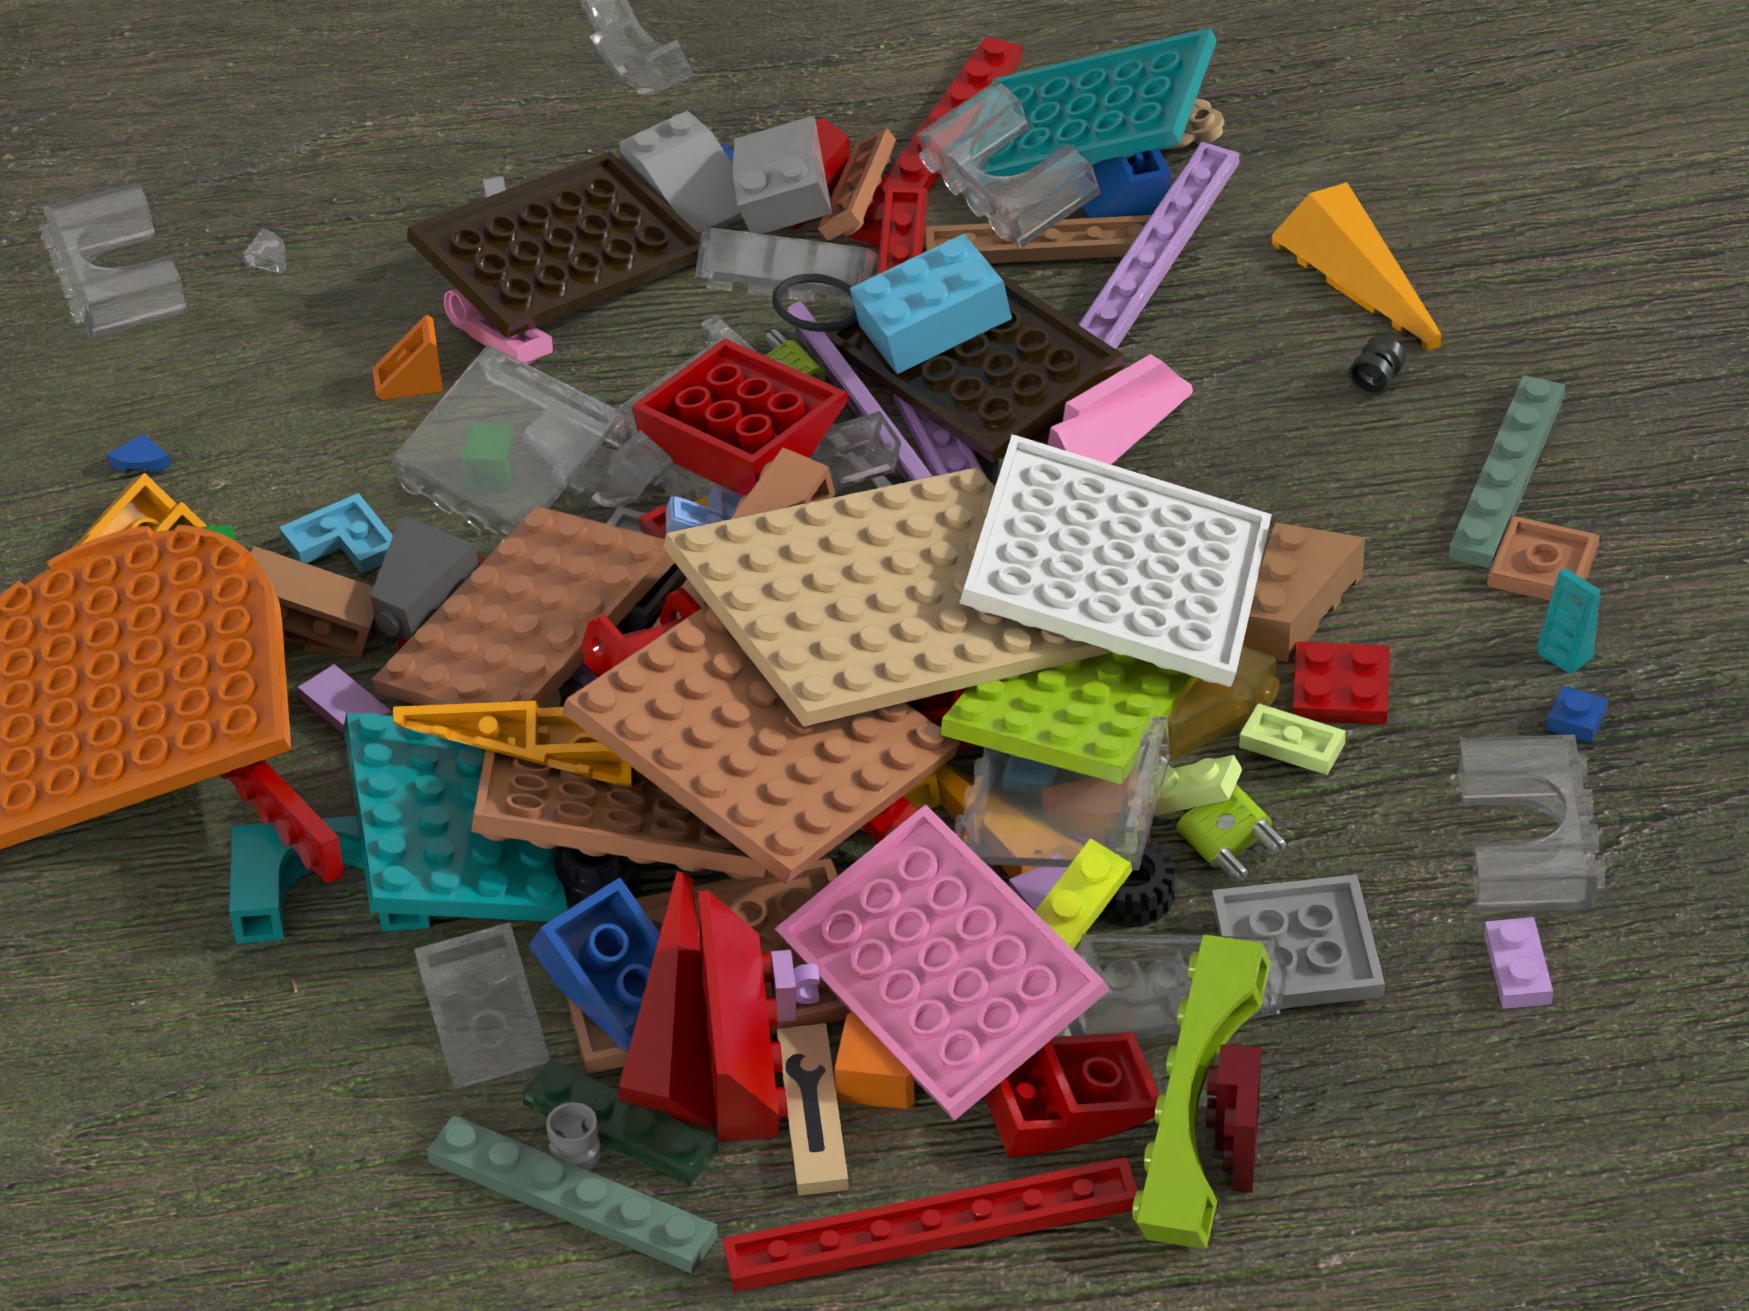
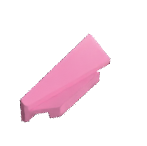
[1048,354,1193,465]

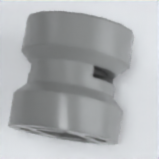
[546,1102,601,1171]

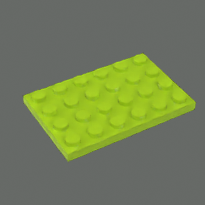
[941,652,1199,784]

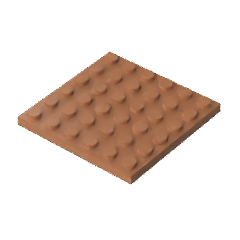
[562,604,960,884]

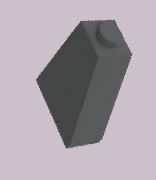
[370,516,479,641]

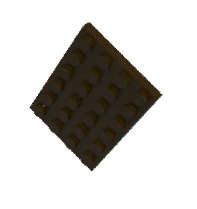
[407,151,711,338]
[826,269,1125,464]

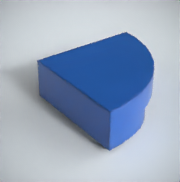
[107,434,171,473]

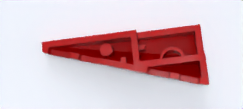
[618,871,715,1129]

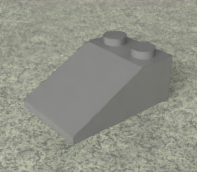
[619,110,743,237]
[732,116,832,237]

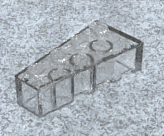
[1068,934,1288,1040]

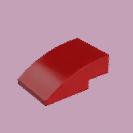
[984,1032,1160,1157]

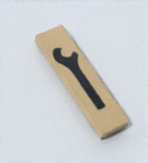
[777,1023,849,1196]

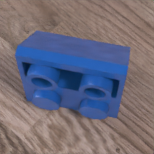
[1067,148,1171,218]

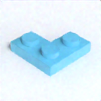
[279,493,393,574]

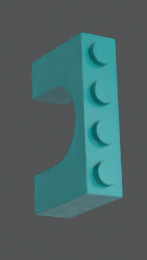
[229,816,430,944]

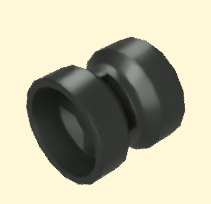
[1349,335,1406,396]

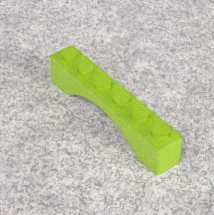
[1132,935,1271,1250]

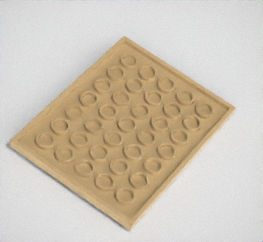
[663,467,1112,727]

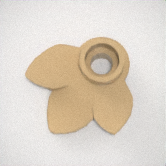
[1159,99,1224,150]

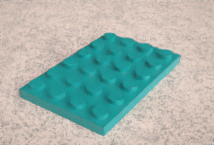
[952,28,1217,192]
[343,713,568,922]

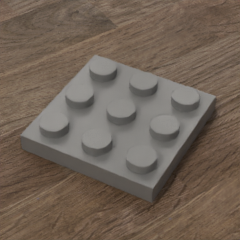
[1212,874,1385,1011]

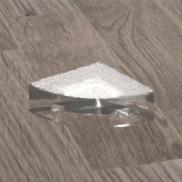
[243,228,287,274]

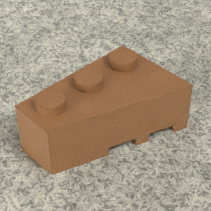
[1243,522,1365,663]
[250,546,376,658]

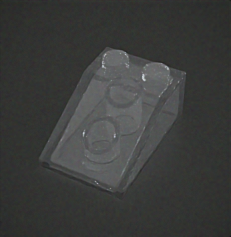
[414,922,551,1092]

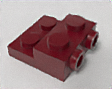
[1206,1044,1262,1193]

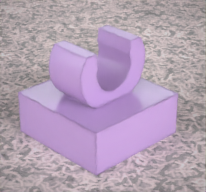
[771,950,820,1022]

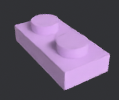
[1484,917,1553,1009]

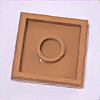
[1487,516,1600,602]

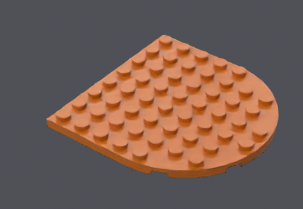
[0,525,291,850]

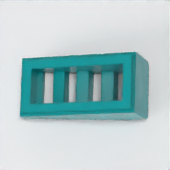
[1538,568,1601,673]

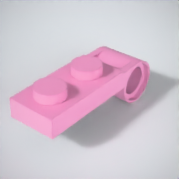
[444,288,553,365]

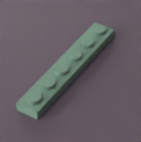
[1449,375,1566,569]
[427,1115,718,1274]

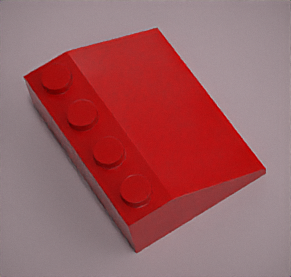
[631,338,848,496]
[698,891,788,1142]

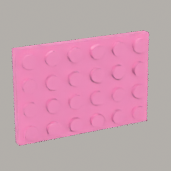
[775,804,1109,1121]

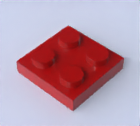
[1293,641,1390,725]

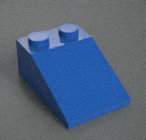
[529,878,660,1052]

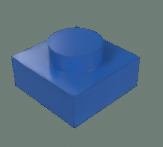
[1546,686,1608,743]

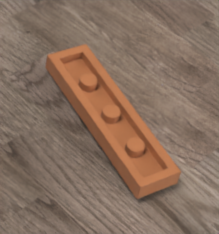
[818,128,896,241]

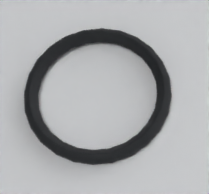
[772,273,858,332]

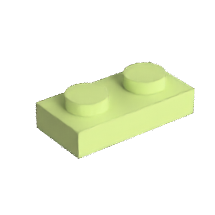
[1239,703,1346,775]
[1143,755,1242,817]

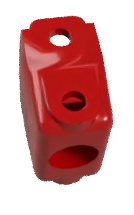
[581,588,702,677]

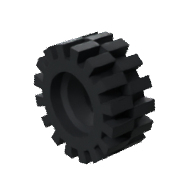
[1098,836,1175,928]

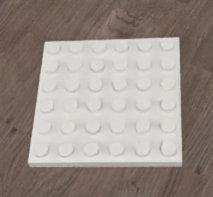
[959,434,1272,687]

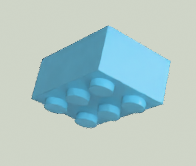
[850,234,1012,374]

